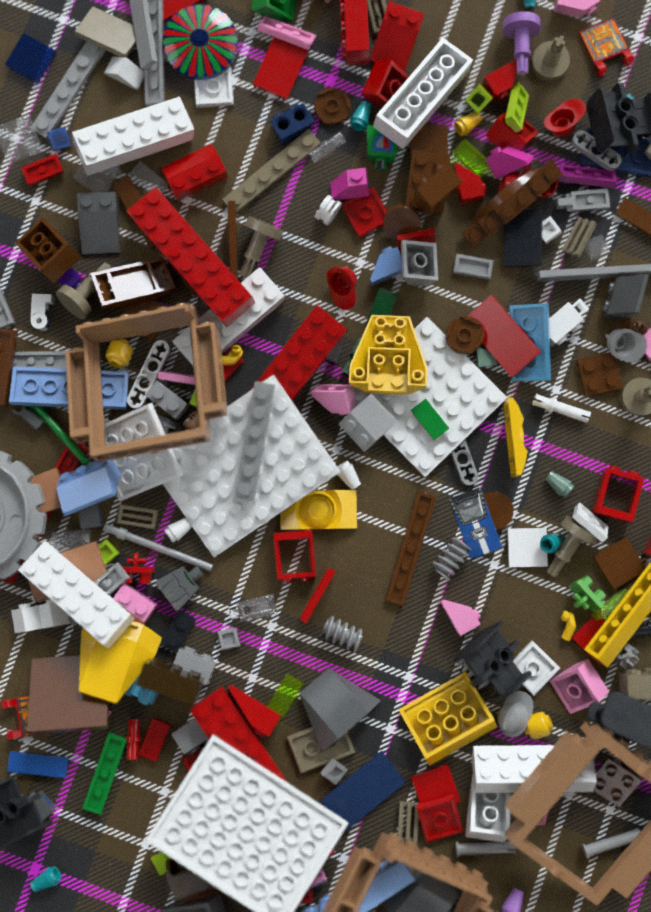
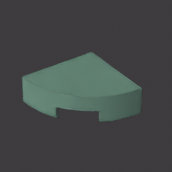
[476,348,498,368]

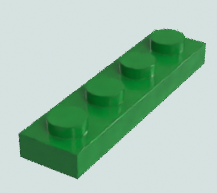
[82,732,127,815]

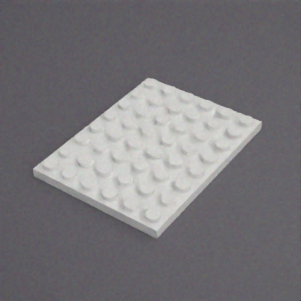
[163,375,340,557]
[145,735,348,912]

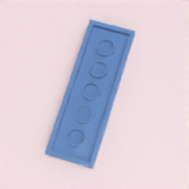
[9,366,129,410]

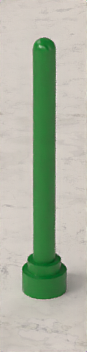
[26,405,90,466]

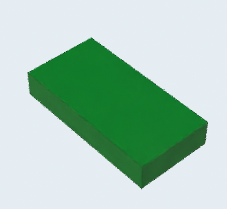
[410,398,450,440]

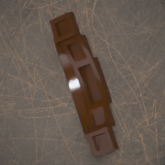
[461,160,563,248]

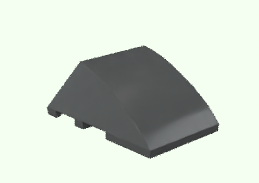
[299,668,381,752]
[381,871,460,912]

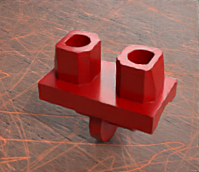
[122,552,155,584]

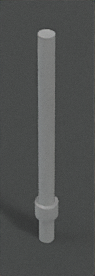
[103,523,213,572]

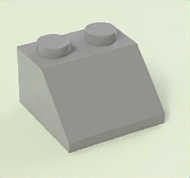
[401,240,438,286]
[339,394,397,452]

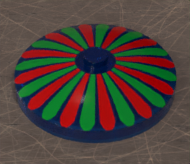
[163,4,238,80]

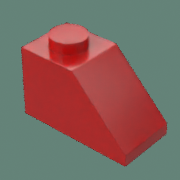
[483,59,517,102]
[452,163,486,205]

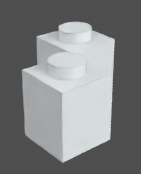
[11,599,69,633]

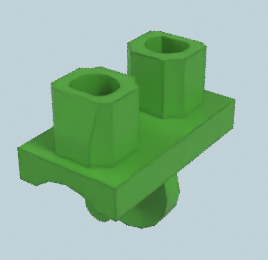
[568,576,606,612]

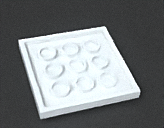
[104,403,183,501]

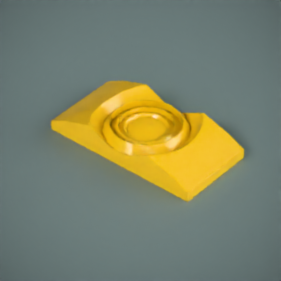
[503,397,528,478]
[280,490,357,530]

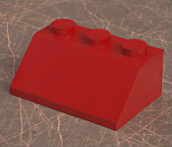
[161,144,228,202]

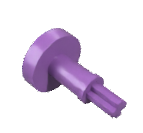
[503,12,541,76]

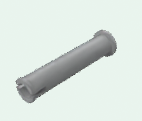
[582,828,640,860]
[455,841,516,858]

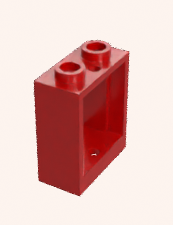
[592,465,645,523]
[273,530,316,583]

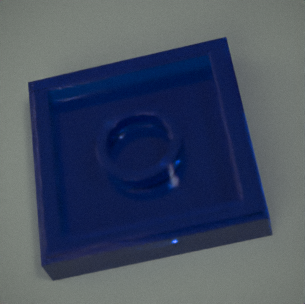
[5,33,57,84]

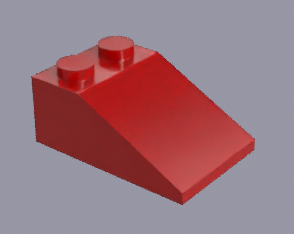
[369,1,425,72]
[228,684,281,737]

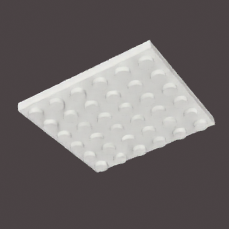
[353,317,507,477]

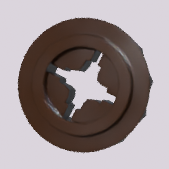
[617,318,648,335]

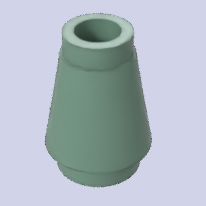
[545,471,575,498]

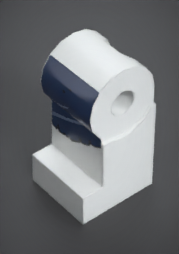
[31,294,55,331]

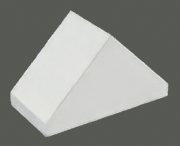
[104,57,145,90]

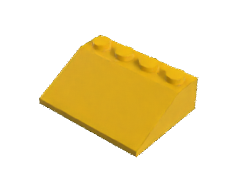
[398,671,497,766]

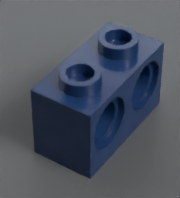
[270,103,314,145]

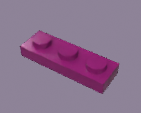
[558,164,617,188]

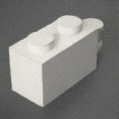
[549,299,589,346]

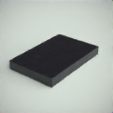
[503,209,543,267]

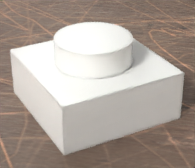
[542,216,562,244]

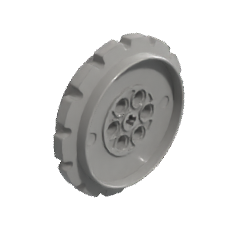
[0,451,47,579]

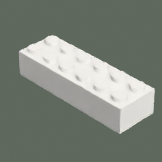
[373,38,473,149]
[72,97,194,176]
[172,267,285,366]
[18,541,135,649]
[472,745,597,793]

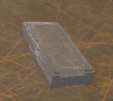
[129,161,169,194]

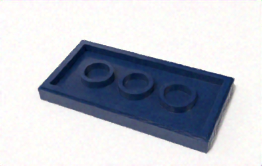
[580,128,651,178]
[321,750,406,831]

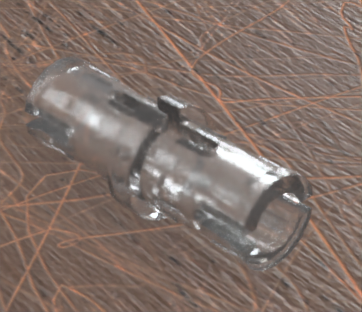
[309,132,346,163]

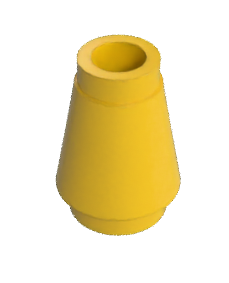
[454,112,483,136]

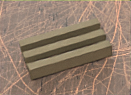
[367,0,387,35]
[562,217,597,257]
[117,504,158,529]
[398,801,419,843]

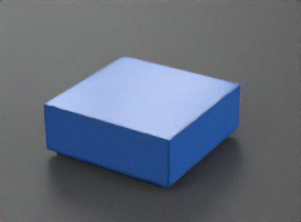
[47,126,72,151]

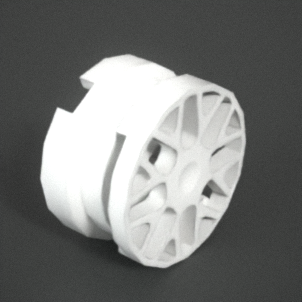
[315,195,342,226]

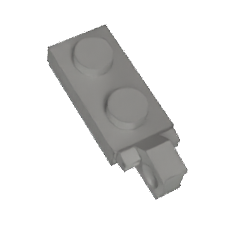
[555,189,610,212]

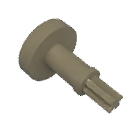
[531,35,570,81]
[239,216,284,278]
[56,262,111,319]
[620,378,651,416]
[546,515,598,577]

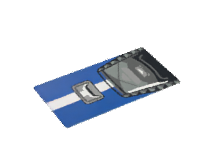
[449,487,502,558]

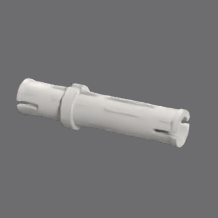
[532,393,591,423]

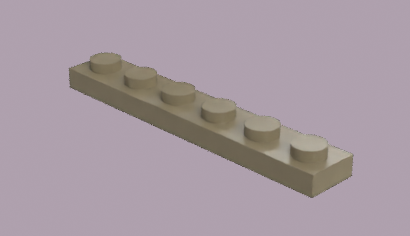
[222,129,321,213]

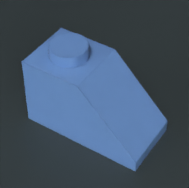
[370,247,402,286]

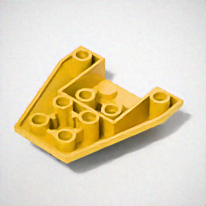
[349,315,428,395]
[79,621,162,704]

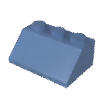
[56,460,121,516]

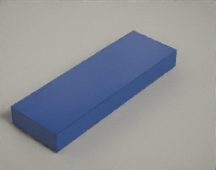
[7,751,69,778]

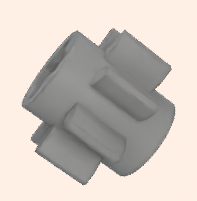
[614,643,639,669]

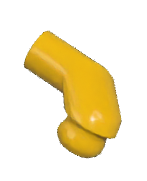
[222,345,243,365]
[561,611,576,641]

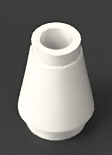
[337,460,361,490]
[164,518,192,542]

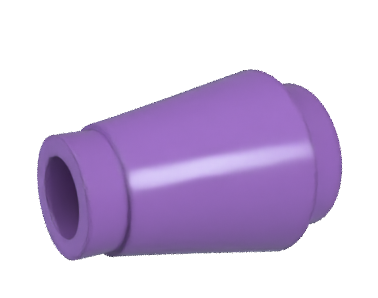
[501,888,524,912]

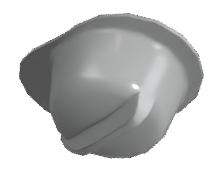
[605,328,647,362]
[497,691,534,737]

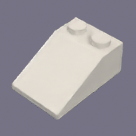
[465,774,511,842]

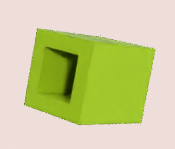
[465,84,493,113]

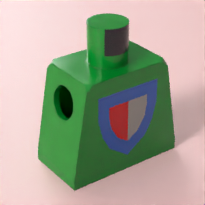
[366,125,399,172]

